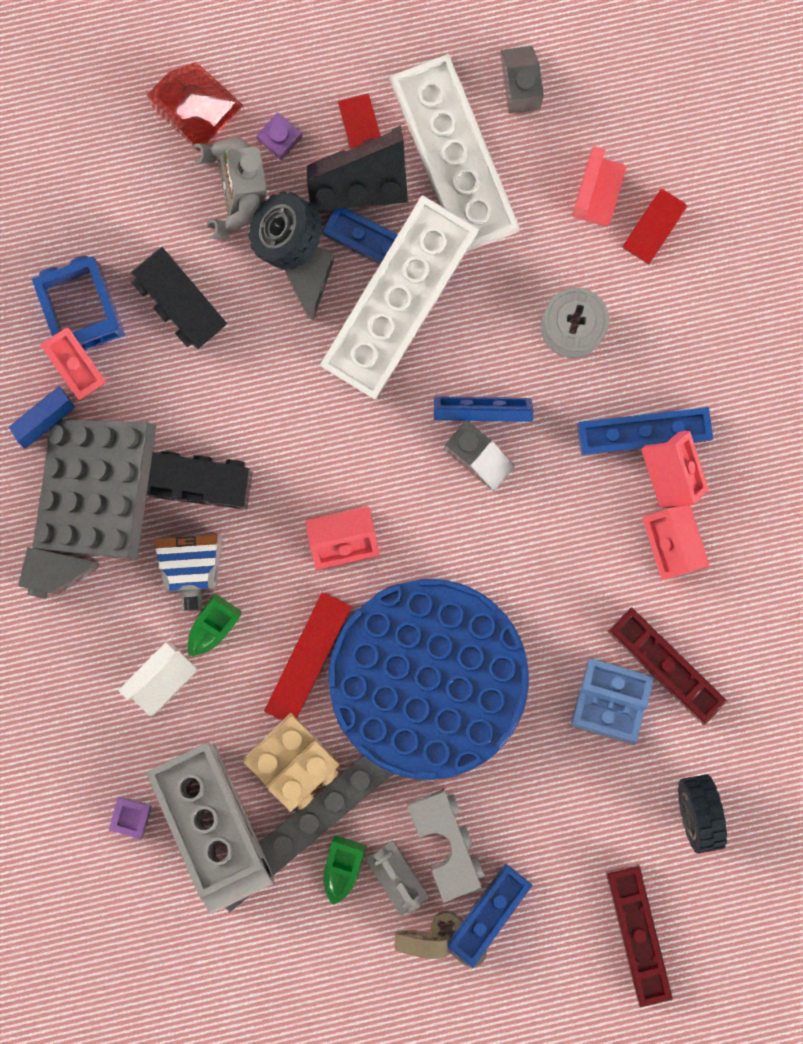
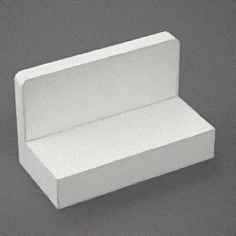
[118,642,197,716]

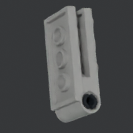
[146,742,274,914]

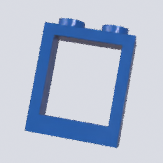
[32,256,126,351]

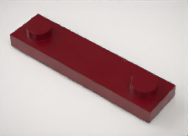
[607,607,728,725]
[606,864,673,1008]

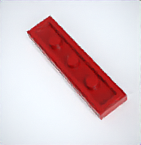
[264,592,352,721]

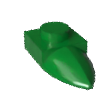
[188,593,242,656]
[324,835,367,905]

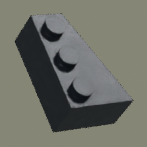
[307,125,408,211]
[130,247,228,349]
[147,451,253,510]

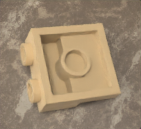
[243,713,339,812]

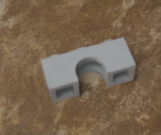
[407,788,485,903]

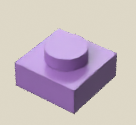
[256,112,302,160]
[109,796,152,839]

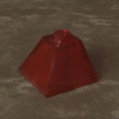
[147,62,243,151]

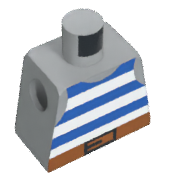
[154,534,222,611]

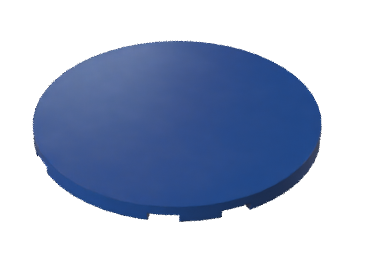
[328,579,529,780]

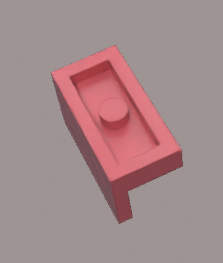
[572,146,626,227]
[40,327,107,402]
[641,431,709,507]
[642,505,709,580]
[306,507,380,570]

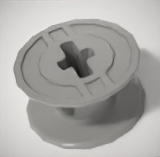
[541,287,609,358]

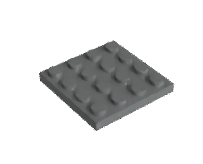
[33,420,156,560]

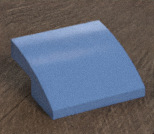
[570,658,654,745]

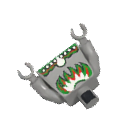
[192,137,267,241]

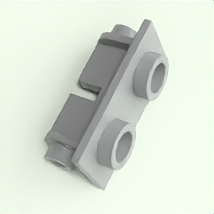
[365,840,429,916]

